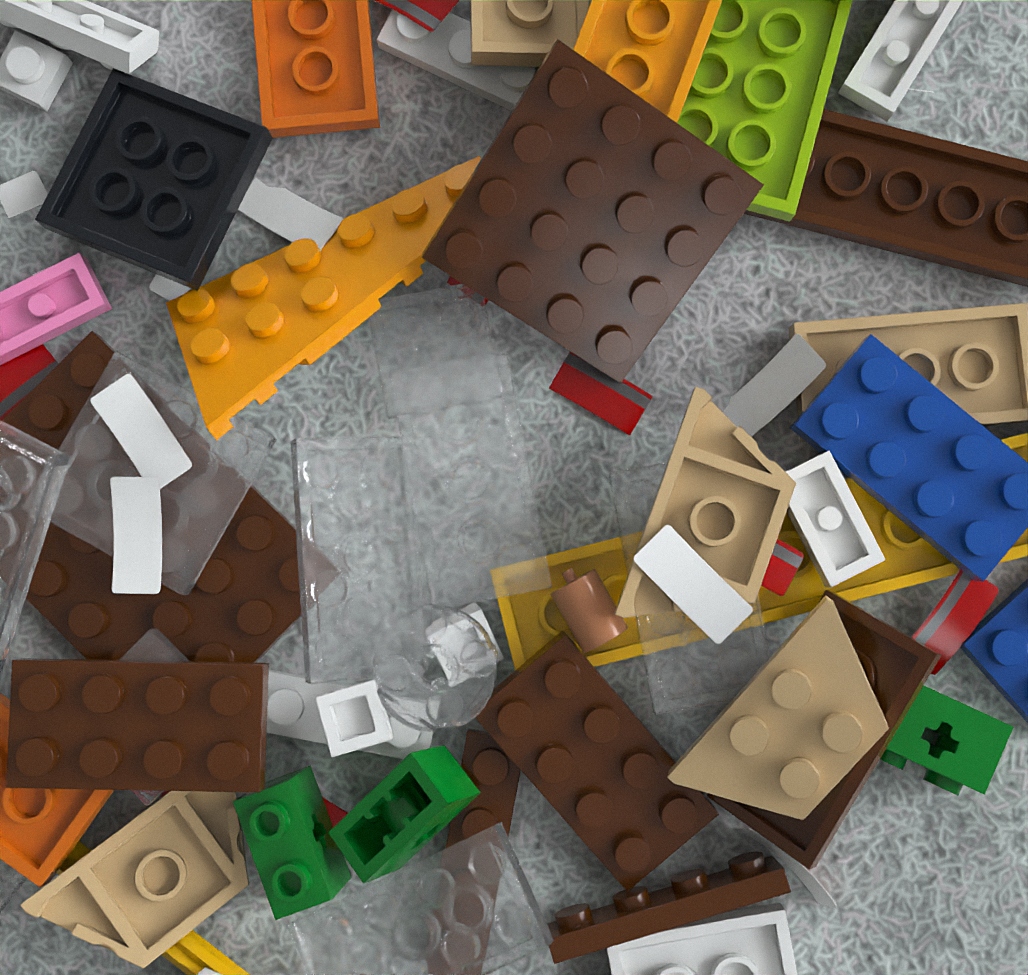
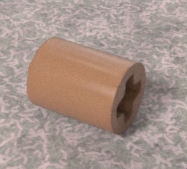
[550,568,628,653]

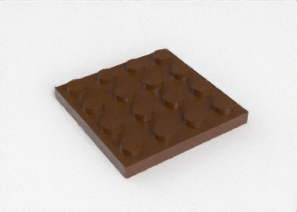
[422,38,764,383]

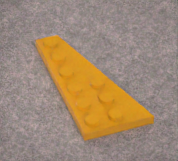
[166,156,481,441]

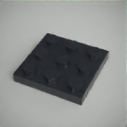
[35,68,273,291]

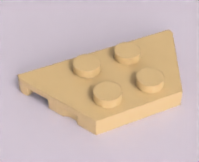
[614,387,796,618]
[667,595,889,820]
[20,791,250,969]

